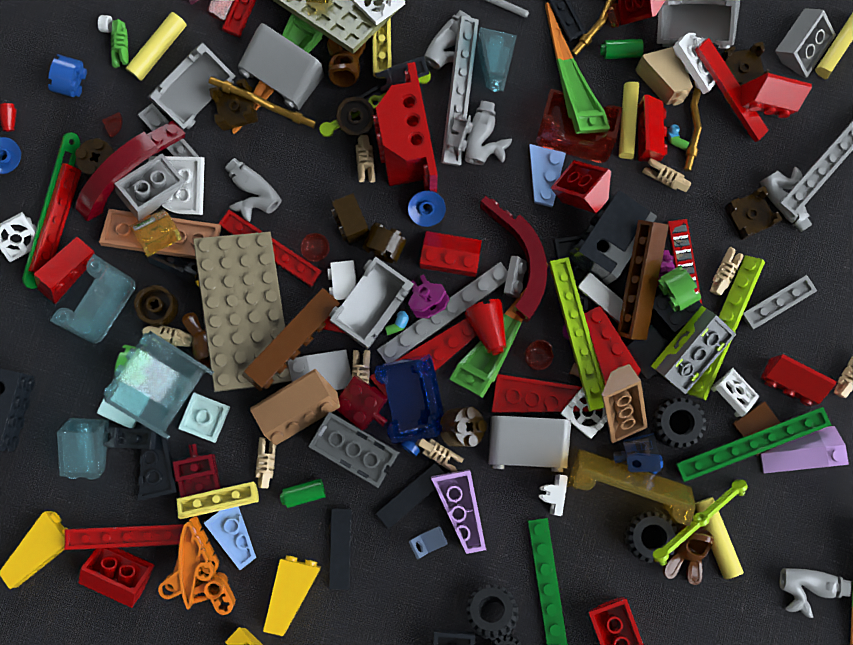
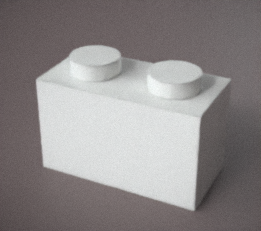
[328,260,357,303]

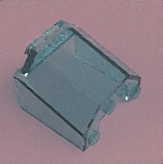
[103,331,214,439]

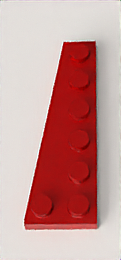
[370,318,477,406]
[491,374,603,413]

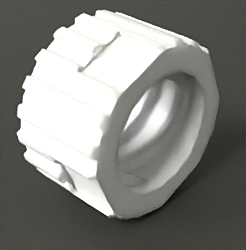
[98,15,113,33]

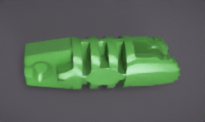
[111,19,129,68]

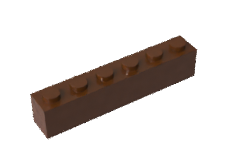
[617,220,669,340]
[242,288,340,391]

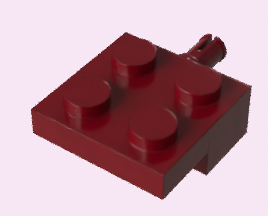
[336,375,389,430]
[173,444,221,498]

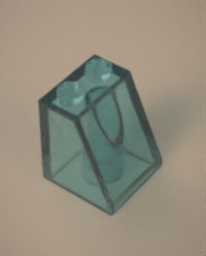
[478,27,517,92]
[57,418,109,480]

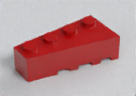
[584,305,641,387]

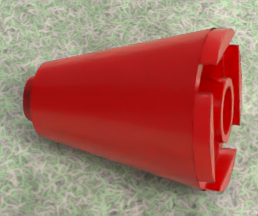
[465,299,506,355]

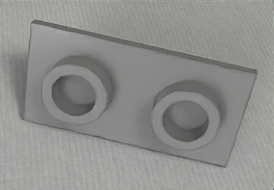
[446,115,473,156]

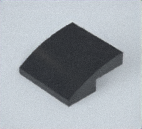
[627,324,670,379]

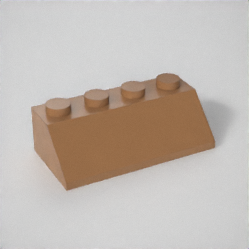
[602,364,648,443]
[250,369,340,446]

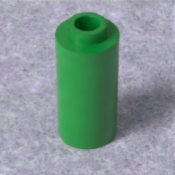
[600,39,643,59]
[280,478,326,508]

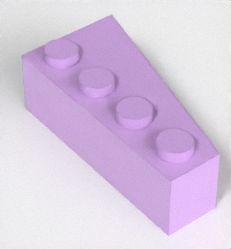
[431,469,486,554]

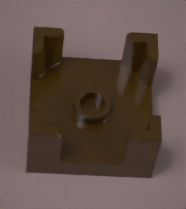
[721,42,770,86]
[209,79,258,131]
[725,186,782,240]

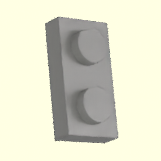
[504,256,527,298]

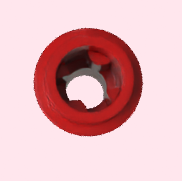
[0,103,17,132]

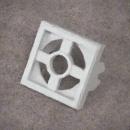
[352,0,405,25]
[0,212,37,262]
[711,368,759,417]
[560,387,607,439]
[538,475,568,516]

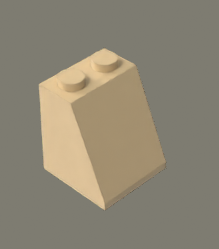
[636,47,693,105]

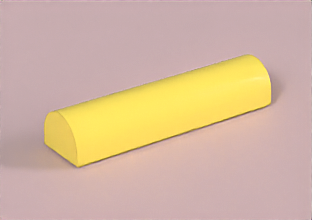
[125,12,187,81]
[815,13,853,80]
[372,19,391,78]
[619,82,639,159]
[177,481,259,519]
[694,497,744,579]

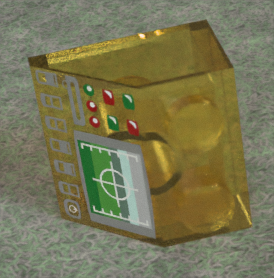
[129,209,182,257]

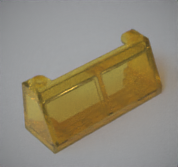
[567,449,696,526]

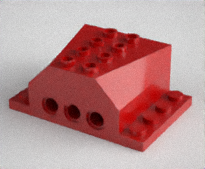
[373,62,438,193]

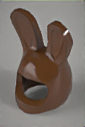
[327,39,366,87]
[182,313,211,367]
[662,523,714,585]

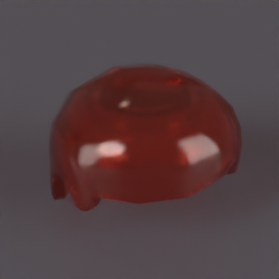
[301,233,330,262]
[524,340,554,370]

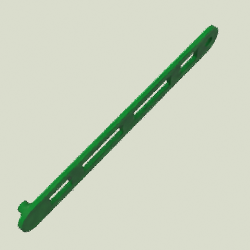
[22,132,80,289]

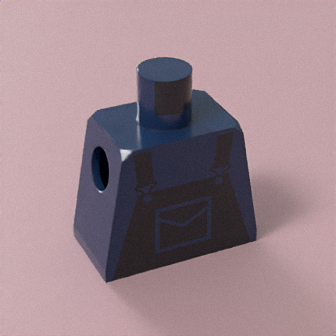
[613,433,661,472]

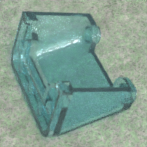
[50,254,135,343]

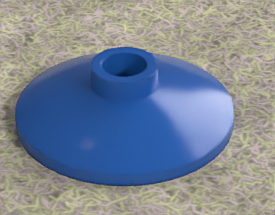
[0,137,21,174]
[408,190,446,227]

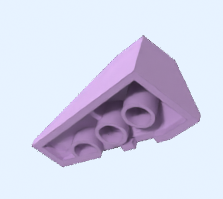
[760,426,849,473]

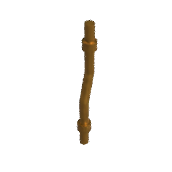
[571,0,616,56]
[208,76,316,128]
[684,81,702,171]

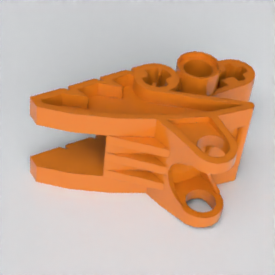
[158,516,236,615]

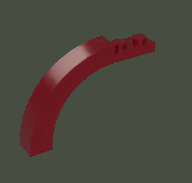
[75,120,186,222]
[480,196,547,323]

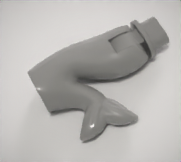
[424,10,475,69]
[465,101,512,165]
[225,158,282,222]
[760,167,812,232]
[780,568,851,618]

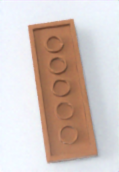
[99,209,221,259]

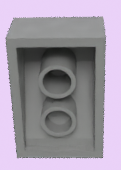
[114,154,186,221]
[288,350,352,391]

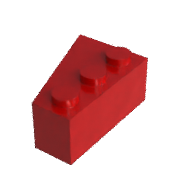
[34,237,95,304]

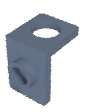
[409,526,448,559]

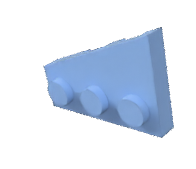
[529,144,566,207]
[204,506,256,570]

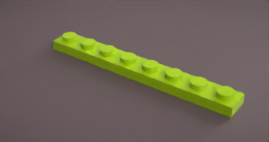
[687,255,765,400]
[549,257,605,412]

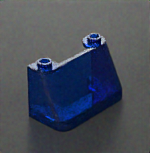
[375,354,444,443]

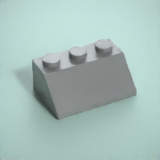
[775,8,836,78]

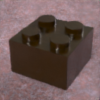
[331,193,369,245]

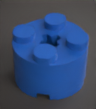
[48,54,87,97]

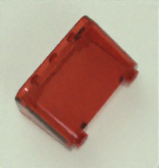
[536,89,623,163]

